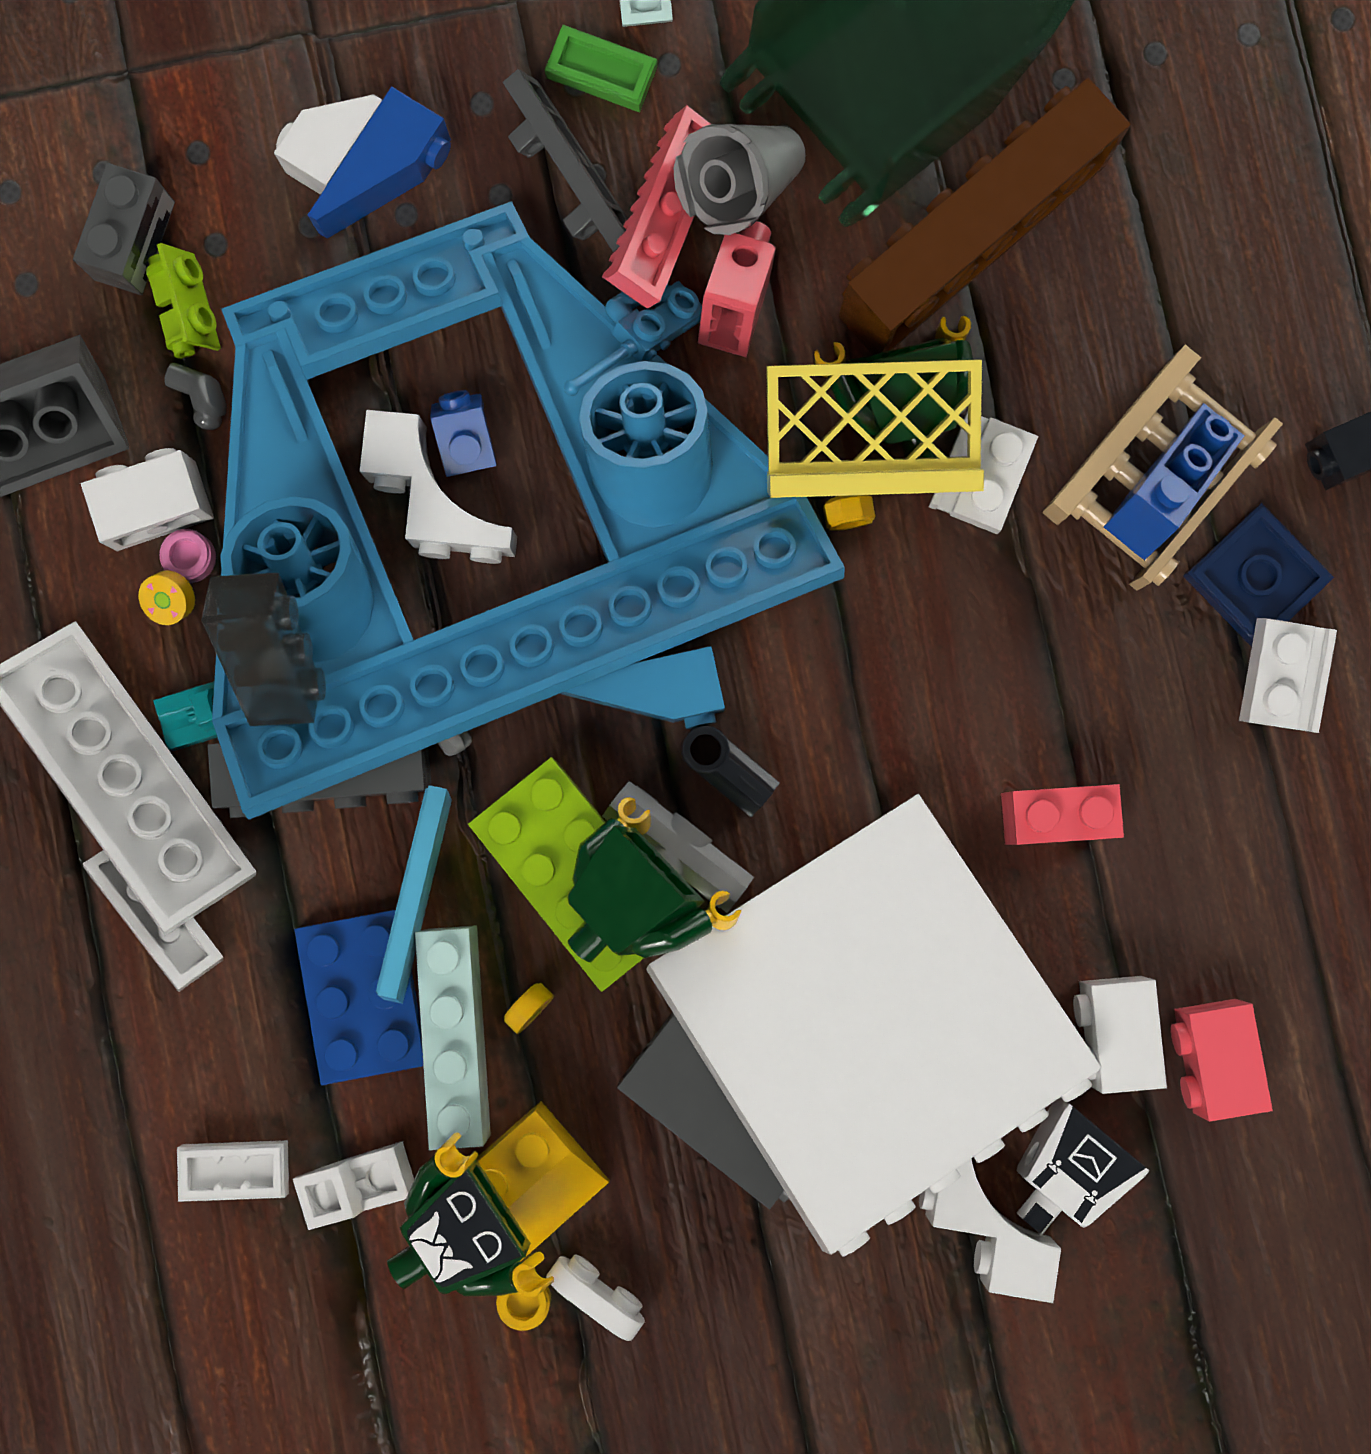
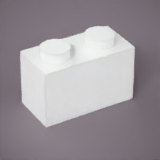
[80,448,214,551]
[1073,976,1167,1094]

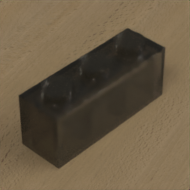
[201,573,326,726]

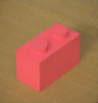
[1001,784,1124,845]
[1171,999,1273,1122]

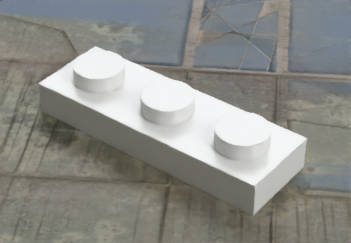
[83,850,223,992]

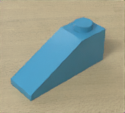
[561,646,725,729]

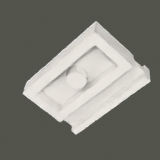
[928,411,1038,534]
[1239,618,1337,733]

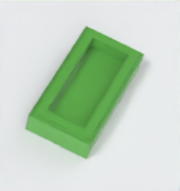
[545,25,657,113]

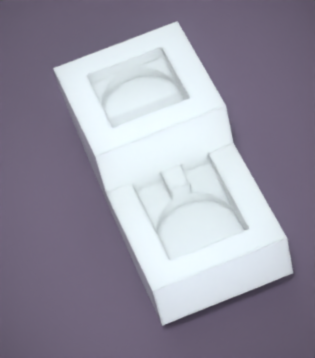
[293,1142,414,1230]

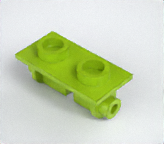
[146,243,221,358]

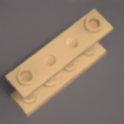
[1042,344,1283,591]

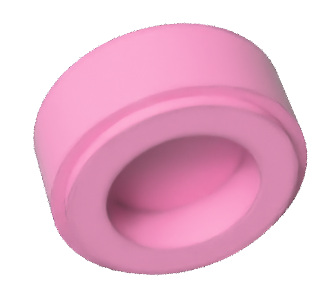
[159,529,216,583]

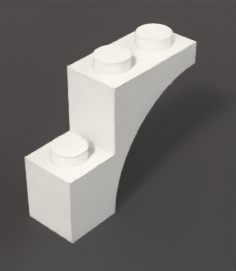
[360,410,517,564]
[919,1158,1061,1303]

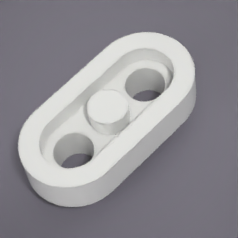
[546,1254,645,1341]

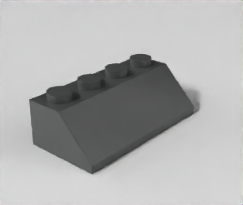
[0,335,129,497]

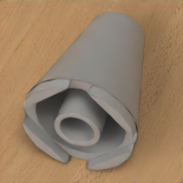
[673,124,806,235]

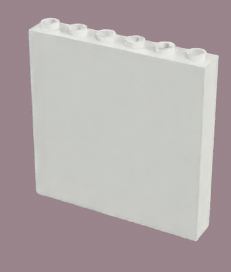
[646,794,1102,1257]

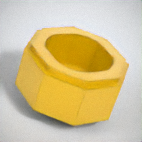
[823,495,876,531]

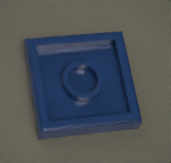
[1183,503,1334,647]

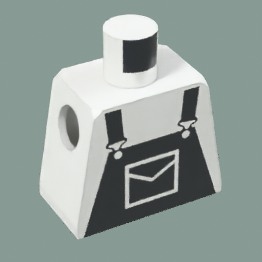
[1016,1098,1150,1235]

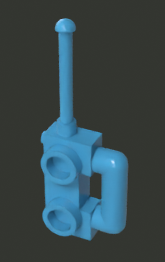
[564,281,702,396]

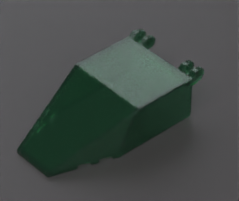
[720,0,1075,227]

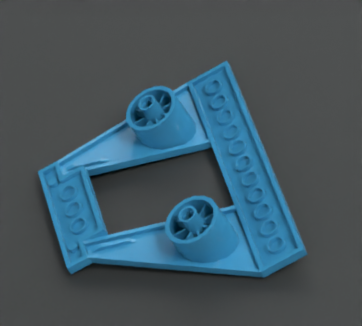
[212,201,845,819]

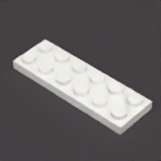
[0,621,256,936]

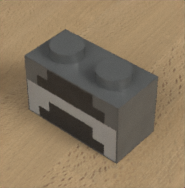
[73,163,175,295]

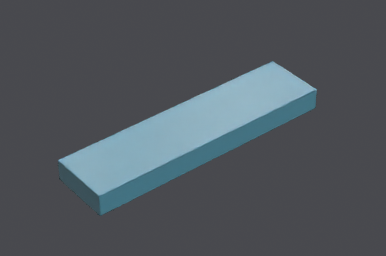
[376,785,452,1004]

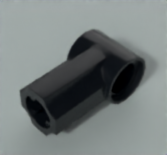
[680,726,780,817]

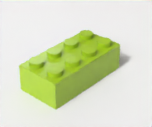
[468,757,644,992]

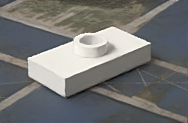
[177,1140,289,1202]

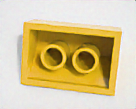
[477,1101,610,1262]

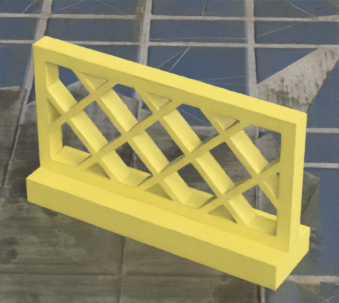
[766,359,984,498]

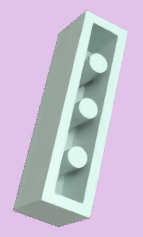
[415,925,491,1150]

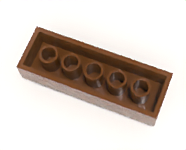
[839,77,1131,354]

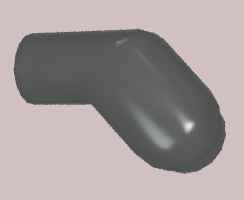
[164,362,227,430]

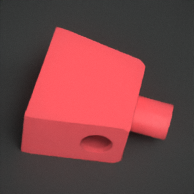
[698,221,776,357]

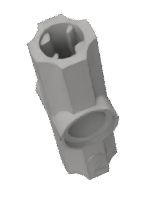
[602,781,754,913]

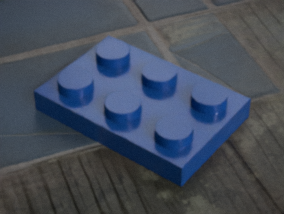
[294,910,424,1085]

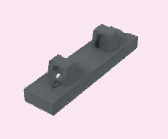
[503,69,628,252]

